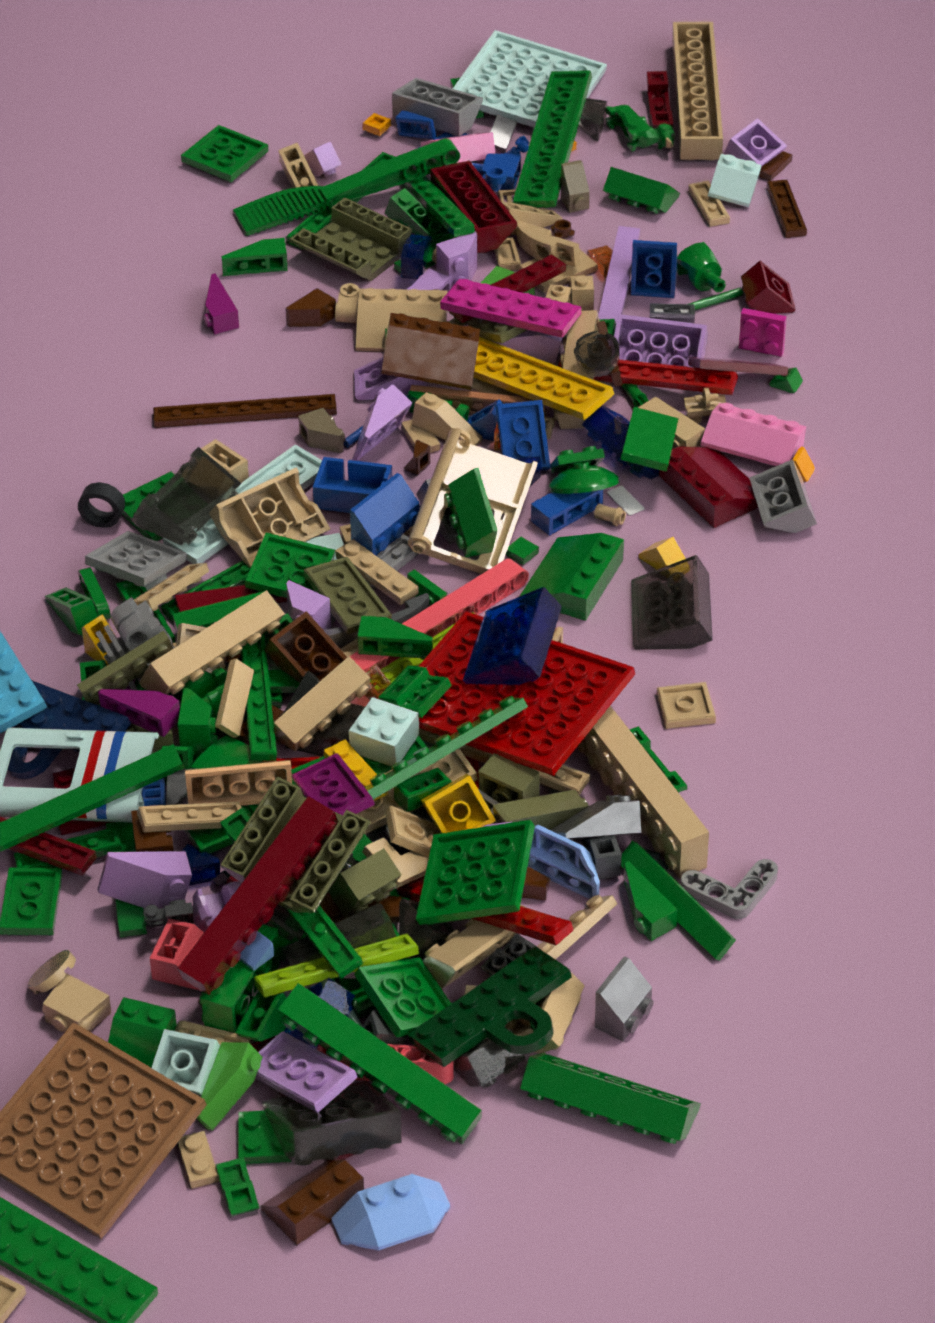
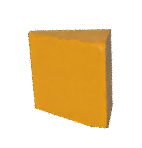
[793,446,815,482]

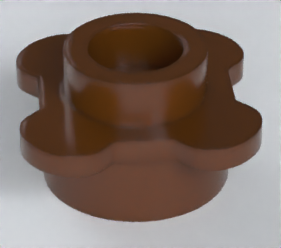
[551,219,575,239]

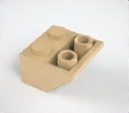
[183,439,249,502]

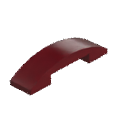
[646,71,673,128]

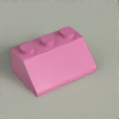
[420,132,496,164]

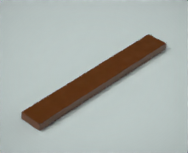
[153,394,337,428]

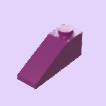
[203,273,239,335]
[98,689,180,737]

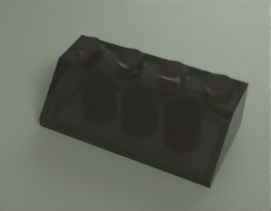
[279,903,396,967]

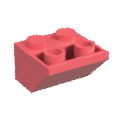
[150,918,204,991]

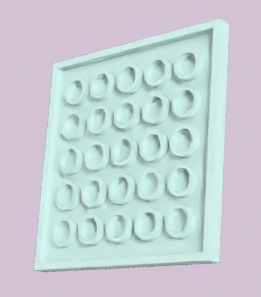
[453,30,607,128]

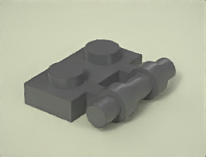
[143,900,193,927]

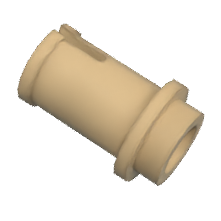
[594,503,626,526]

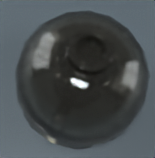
[574,331,620,377]

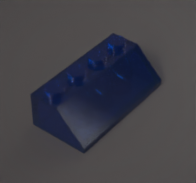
[582,405,659,480]

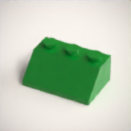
[602,167,680,214]
[444,467,498,557]

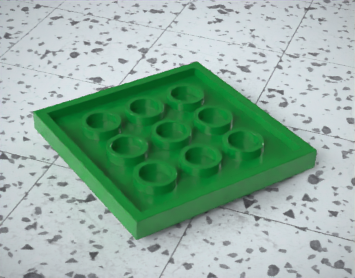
[416,820,535,925]

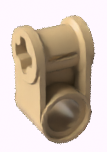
[335,283,359,323]

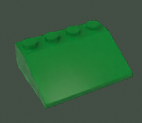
[519,533,624,621]

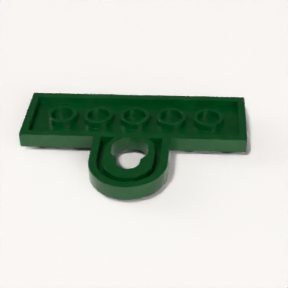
[408,946,572,1067]

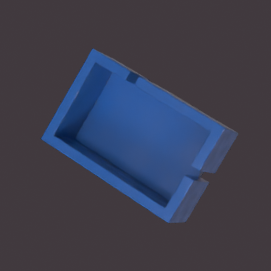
[313,457,393,513]

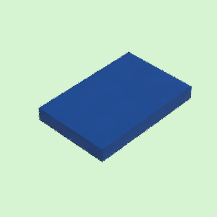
[495,400,551,471]

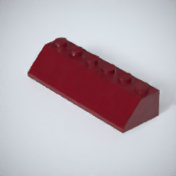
[430,160,517,253]

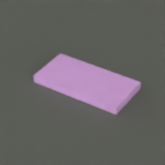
[255,1031,358,1113]

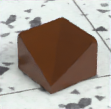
[404,440,431,476]
[522,867,550,901]

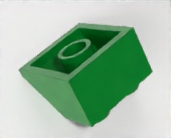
[178,688,218,760]
[108,997,177,1068]

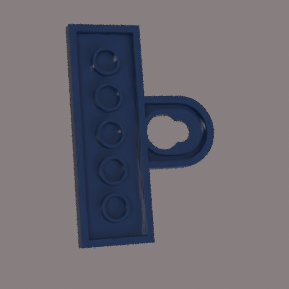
[7,680,131,779]

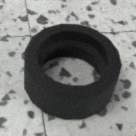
[78,482,125,528]

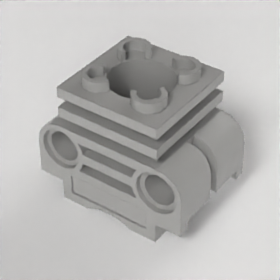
[96,597,176,690]

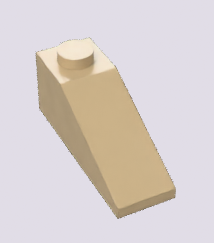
[278,142,318,188]
[501,201,562,237]
[411,392,483,446]

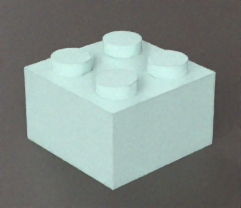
[349,697,419,766]
[152,1029,220,1097]

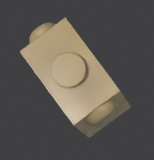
[42,973,112,1032]

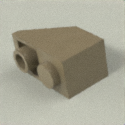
[298,408,346,453]

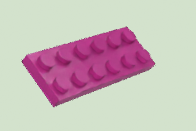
[440,279,581,338]

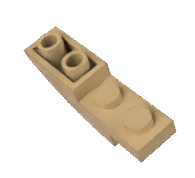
[516,220,581,267]

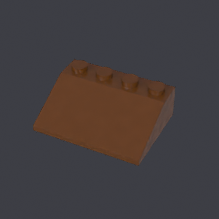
[381,313,480,390]

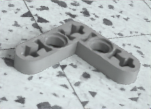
[681,859,778,919]

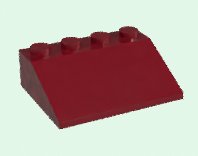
[659,446,758,528]

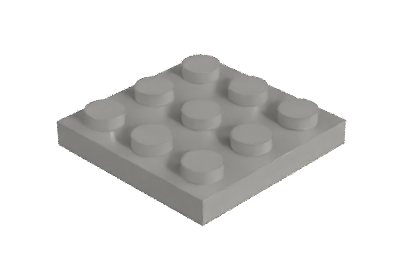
[85,531,187,587]

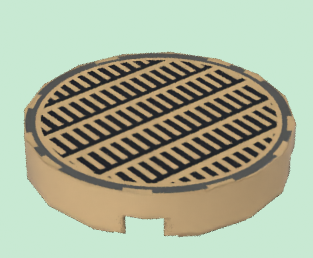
[27,950,76,994]

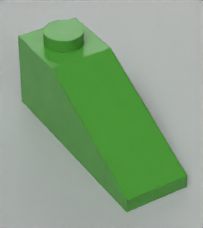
[196,1042,263,1130]

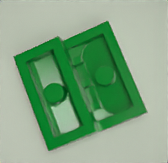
[378,665,452,718]
[191,735,262,769]

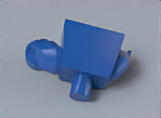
[472,136,529,191]

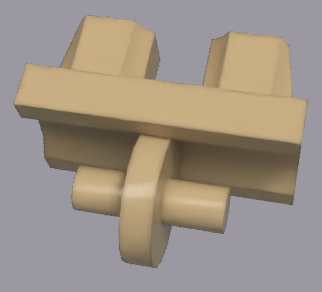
[684,388,726,423]

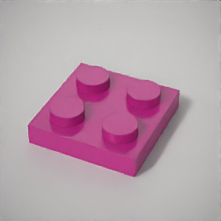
[739,308,787,357]

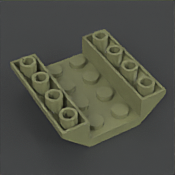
[290,198,412,281]
[220,776,370,913]

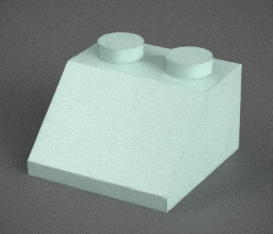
[708,154,762,207]

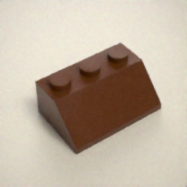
[260,1159,364,1245]

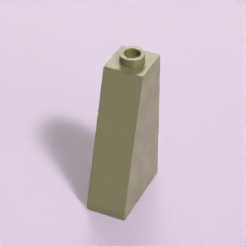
[493,789,589,830]

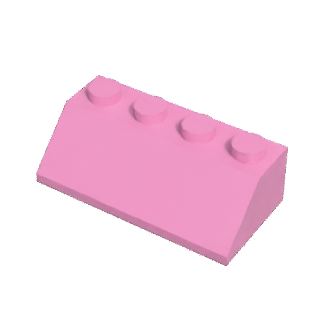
[700,403,807,466]

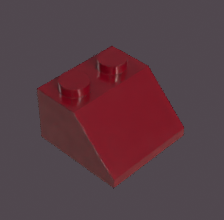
[741,260,796,314]

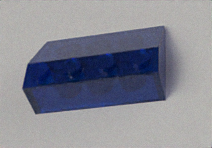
[463,587,562,685]

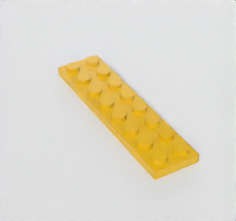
[473,337,614,420]

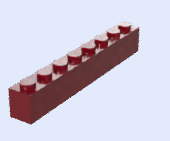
[177,796,338,995]

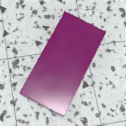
[292,753,375,815]

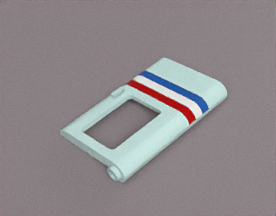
[0,728,159,822]

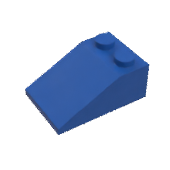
[631,240,677,298]

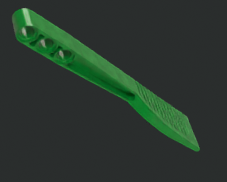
[233,138,461,236]

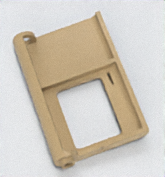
[408,428,538,574]

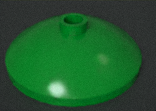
[549,462,619,494]

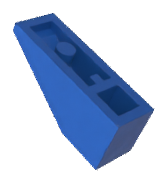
[531,489,603,536]

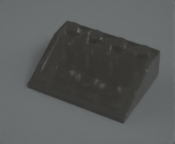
[631,554,713,650]
[262,1081,402,1166]

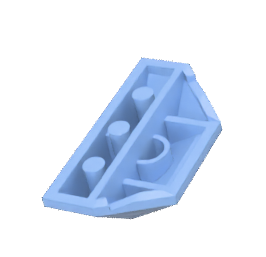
[528,825,600,899]
[331,1174,450,1250]

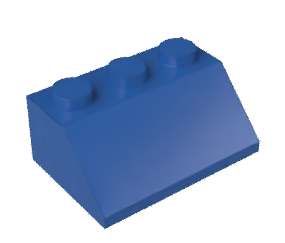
[350,473,420,555]

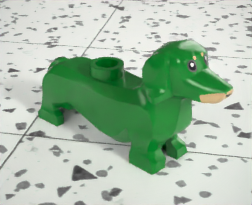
[605,105,675,152]

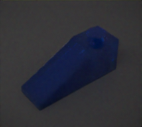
[401,235,432,279]

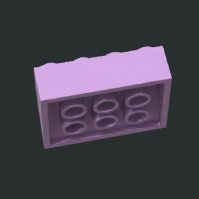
[612,314,708,367]

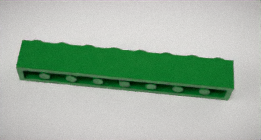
[278,983,482,1144]

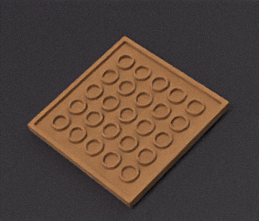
[0,1022,207,1239]

